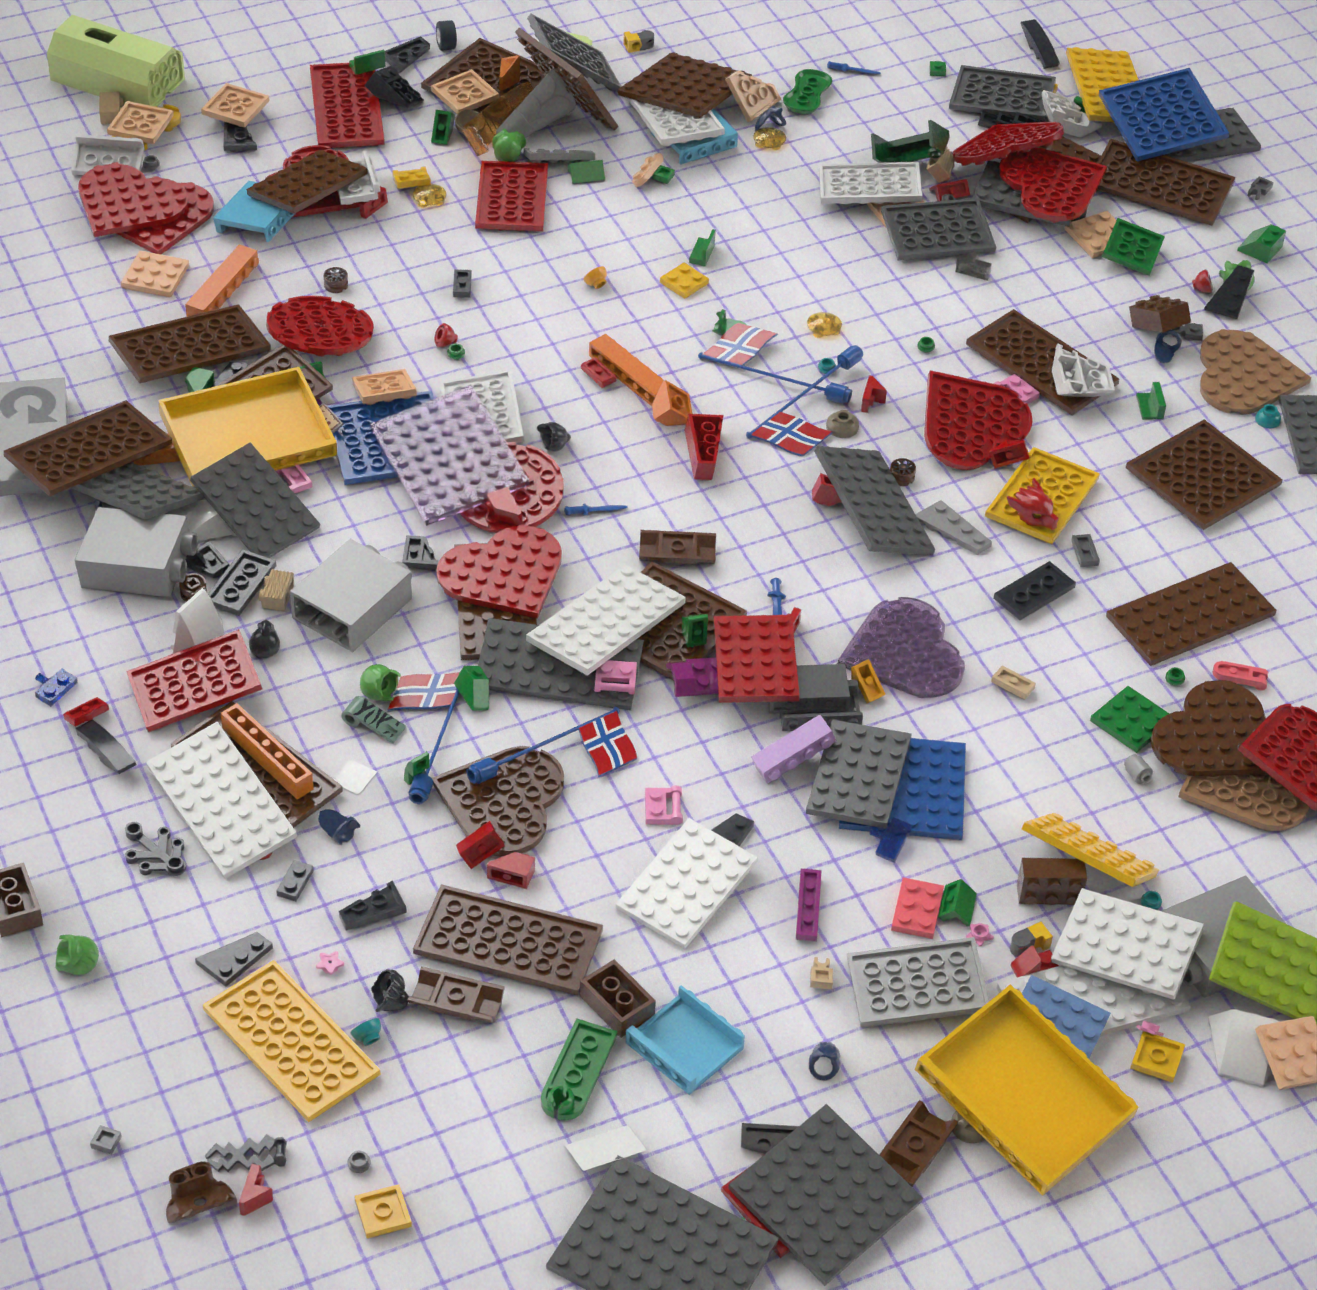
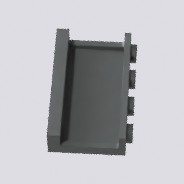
[769,664,850,714]
[780,680,863,731]

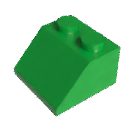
[1237,224,1286,264]

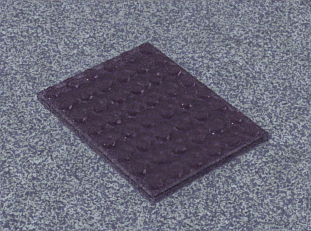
[370,385,530,526]

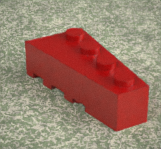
[684,414,724,480]

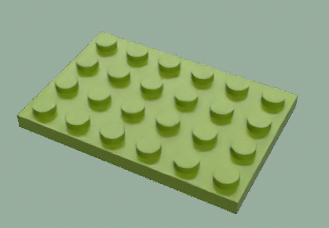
[1209,901,1317,1024]

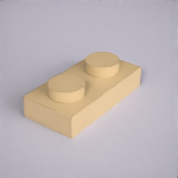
[991,665,1036,700]

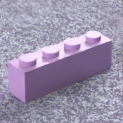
[751,715,836,784]

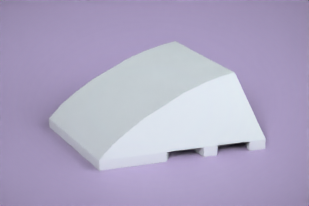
[1042,90,1102,138]
[1052,344,1115,397]
[169,498,237,544]
[170,589,224,654]
[1208,1009,1278,1087]

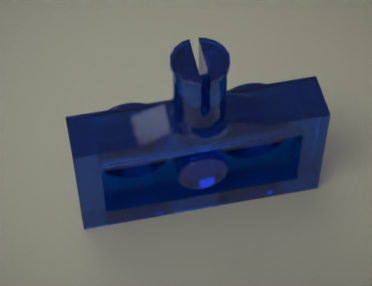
[35,668,78,707]
[870,817,912,863]

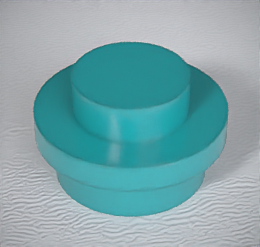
[818,358,836,374]
[1141,891,1162,910]

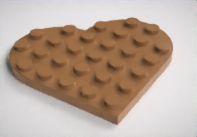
[1200,329,1312,415]
[1178,774,1309,831]

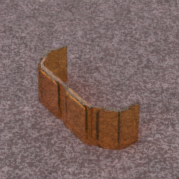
[461,81,534,156]

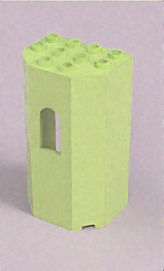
[47,15,185,107]

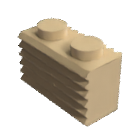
[99,92,124,125]
[926,147,955,183]
[259,569,295,611]

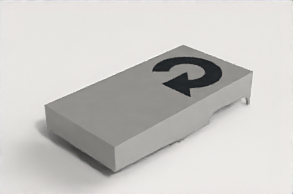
[0,377,70,496]

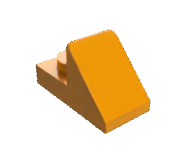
[851,659,886,703]

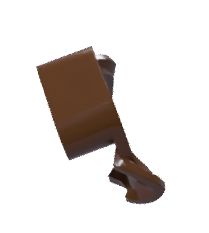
[166,1161,236,1223]

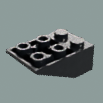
[364,66,424,108]

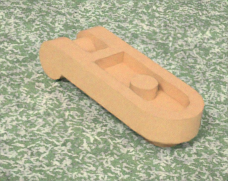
[632,153,664,187]

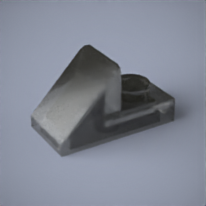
[955,251,992,281]

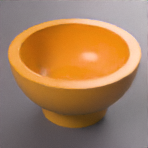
[583,266,607,289]

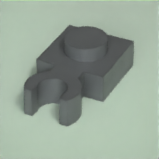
[1247,176,1274,200]
[1172,323,1203,341]

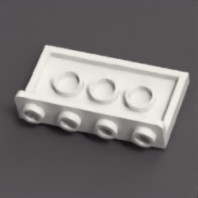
[71,134,145,175]
[337,151,380,205]

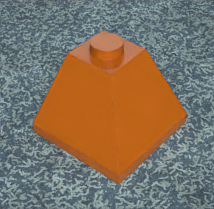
[652,380,693,426]

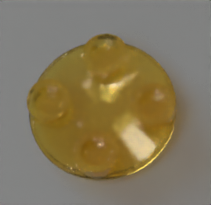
[753,127,786,150]
[413,184,446,207]
[807,312,842,338]

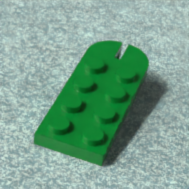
[541,1018,618,1121]

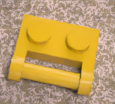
[392,166,431,189]

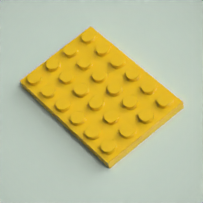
[985,447,1100,544]
[1021,813,1159,887]

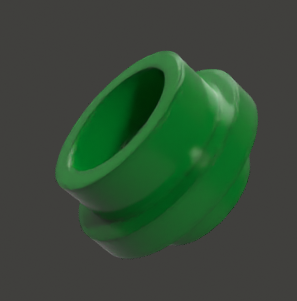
[917,337,935,353]
[447,343,465,360]
[1165,667,1185,686]

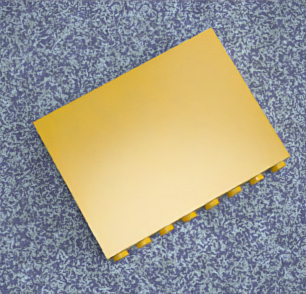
[158,367,337,489]
[914,984,1139,1196]

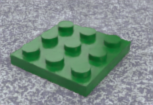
[1102,218,1165,276]
[1090,686,1170,753]

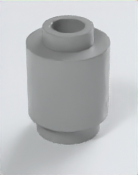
[1124,754,1153,784]

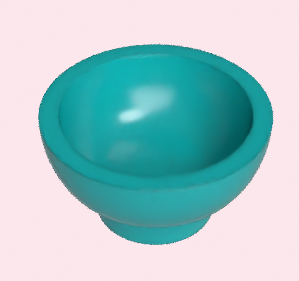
[1255,404,1281,429]
[350,1018,381,1046]

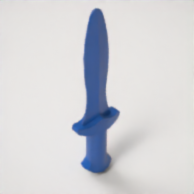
[827,61,881,74]
[564,503,628,516]
[767,578,786,615]

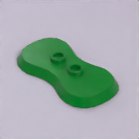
[783,69,832,114]

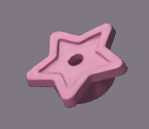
[966,923,994,946]
[316,951,344,975]
[1137,1021,1164,1036]

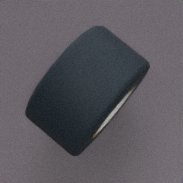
[436,20,457,50]

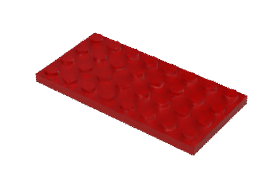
[310,63,385,148]

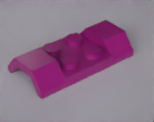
[666,657,718,697]

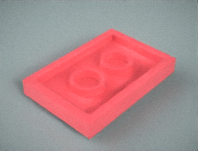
[891,877,944,939]

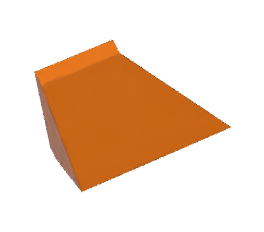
[500,55,520,91]

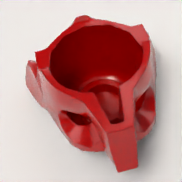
[1007,478,1059,530]

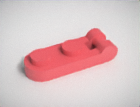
[1212,661,1268,691]

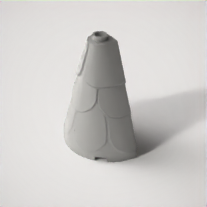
[496,70,576,138]

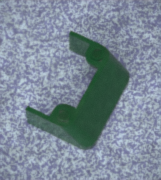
[871,120,950,163]

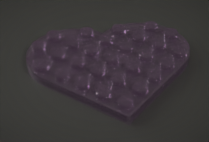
[837,597,965,698]

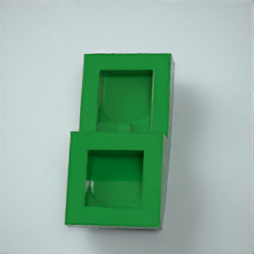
[404,751,430,785]

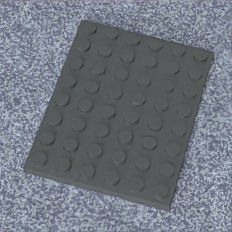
[546,1155,779,1290]

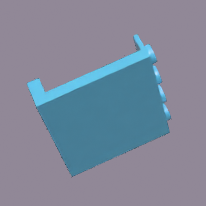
[651,108,738,165]
[213,181,294,242]
[626,985,745,1095]

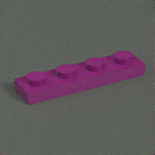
[795,868,822,942]

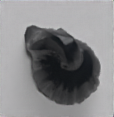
[537,422,571,451]
[249,619,280,659]
[371,969,409,1012]

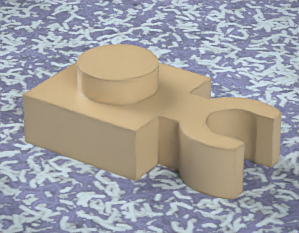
[810,957,833,989]

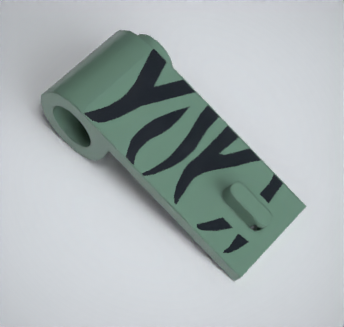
[341,696,406,744]

